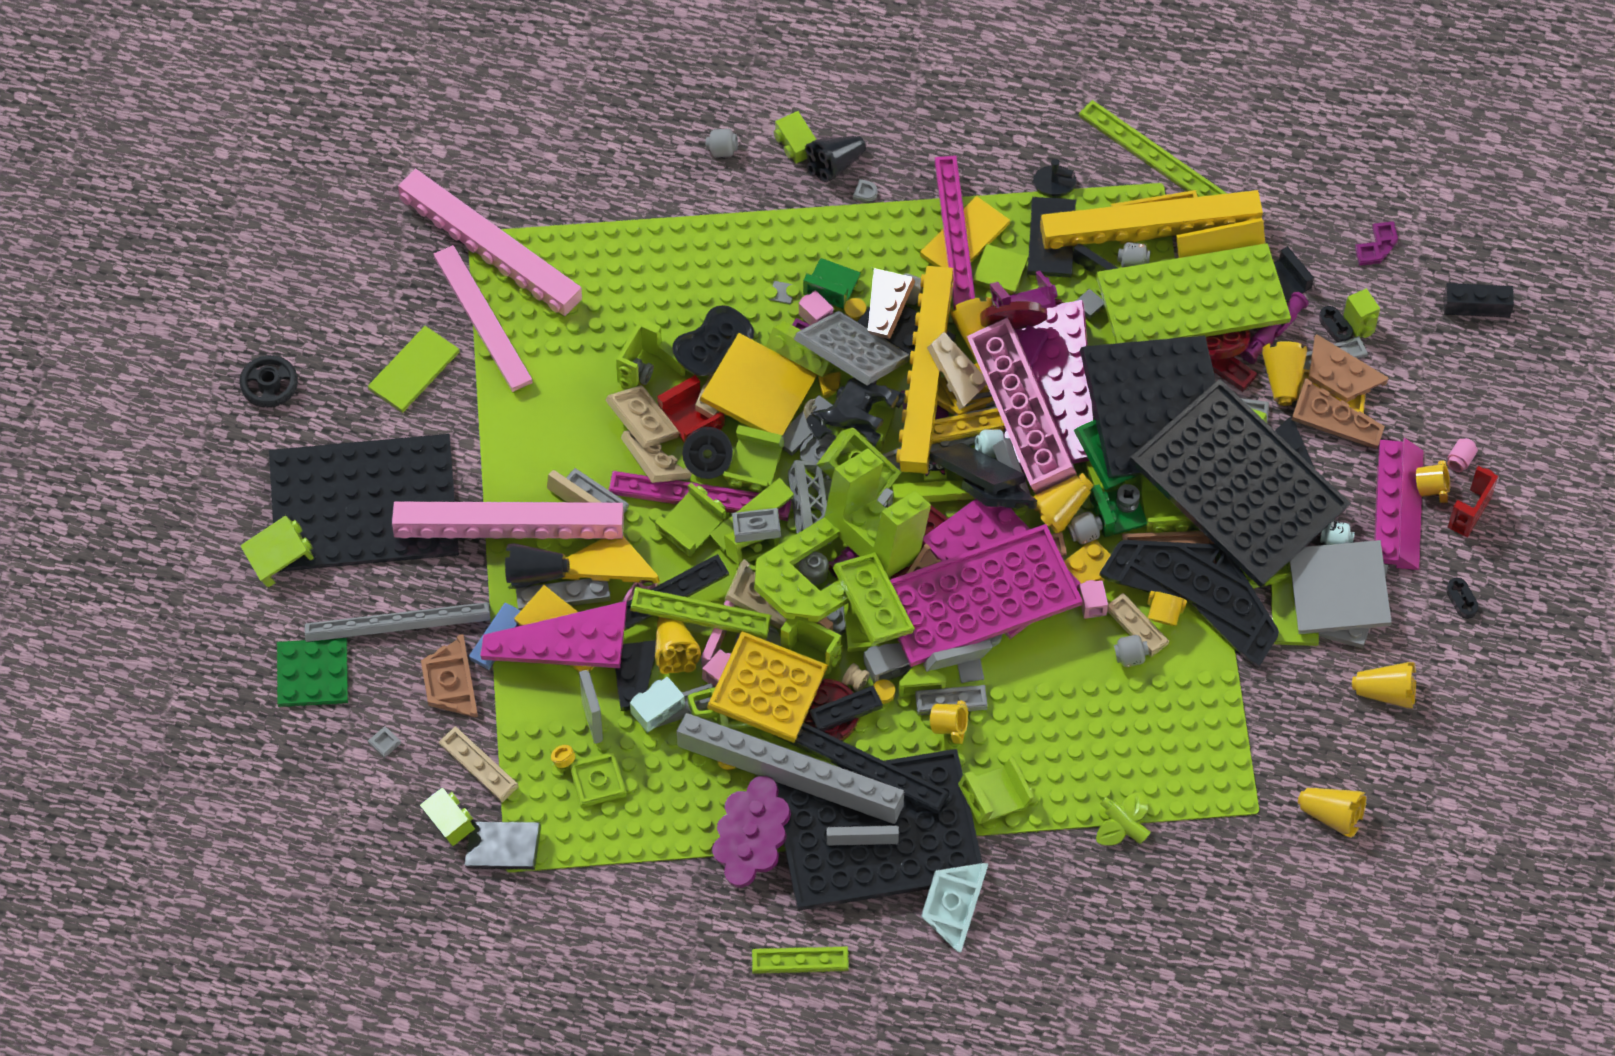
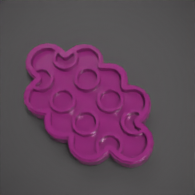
[712,776,791,888]

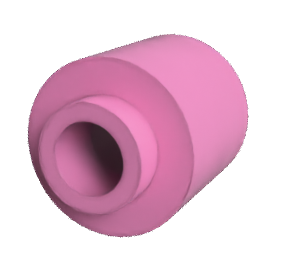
[1447,438,1478,472]

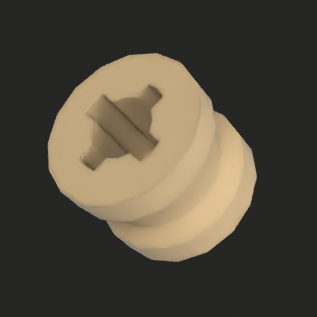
[842,663,870,692]

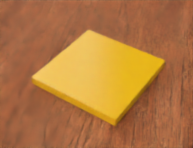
[699,333,818,437]
[707,631,828,743]

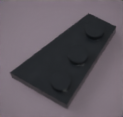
[615,640,656,711]

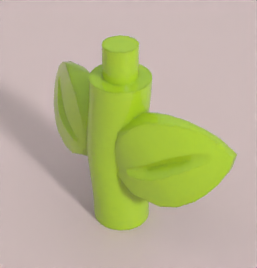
[1096,792,1151,846]

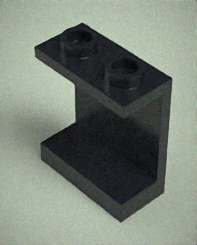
[1274,246,1314,303]

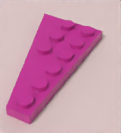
[480,601,627,668]

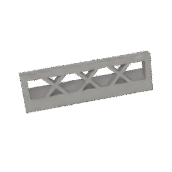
[788,460,831,544]

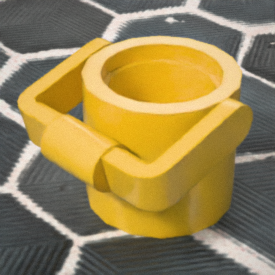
[1416,461,1450,503]
[1147,591,1187,626]
[930,700,968,744]

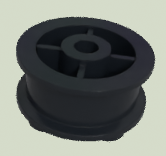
[682,427,733,479]

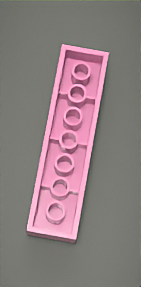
[967,318,1077,494]

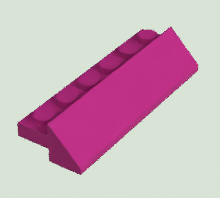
[1374,438,1424,570]

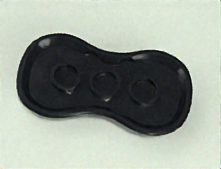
[672,305,754,376]

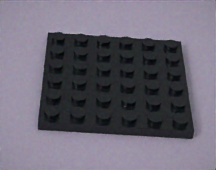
[1080,335,1216,478]

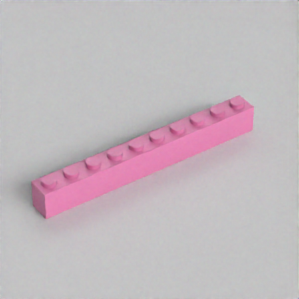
[398,169,582,316]
[392,502,624,539]

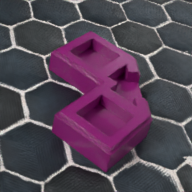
[1355,221,1398,266]

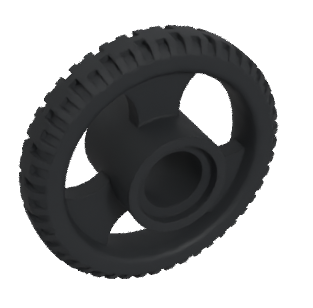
[239,355,298,408]

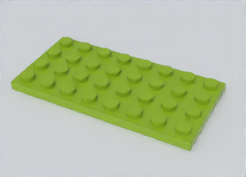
[1096,243,1291,343]

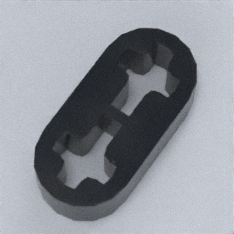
[1319,306,1353,343]
[1446,577,1478,619]

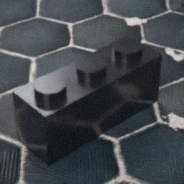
[1443,283,1514,318]

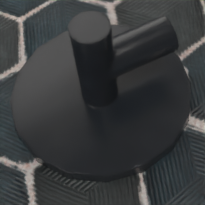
[1033,159,1076,197]

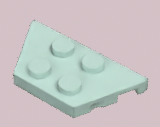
[921,863,988,952]

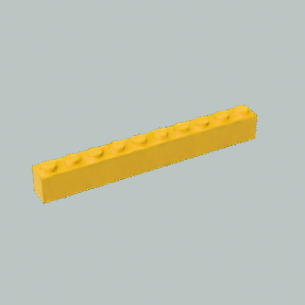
[1040,190,1263,249]
[896,266,954,474]

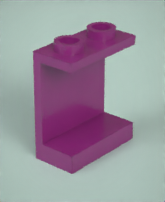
[990,271,1058,309]

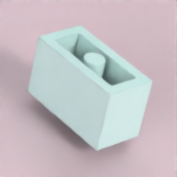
[630,676,685,733]

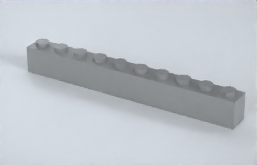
[677,713,904,824]

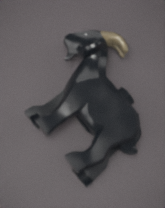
[804,377,906,446]

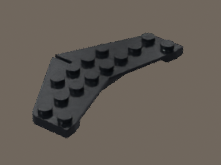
[1099,540,1279,668]

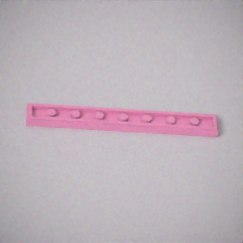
[434,245,532,392]

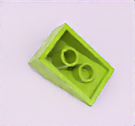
[816,428,901,499]

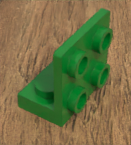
[803,258,860,309]
[1089,484,1147,537]

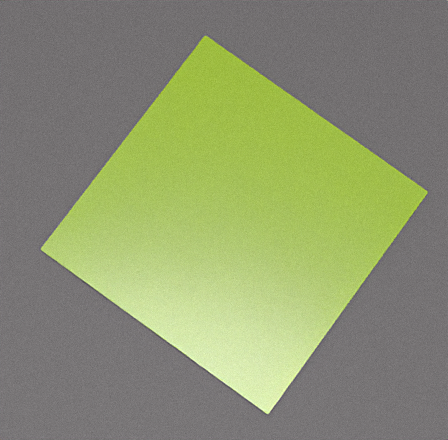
[468,183,1259,873]

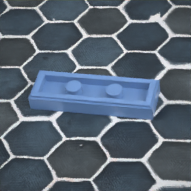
[469,603,521,670]

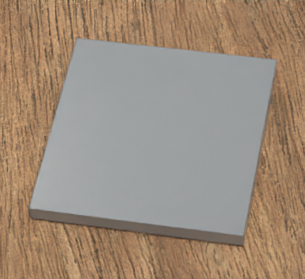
[794,311,910,385]
[1290,540,1391,634]

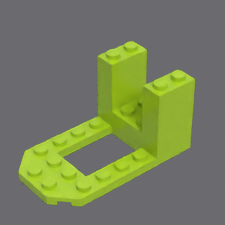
[754,449,931,622]

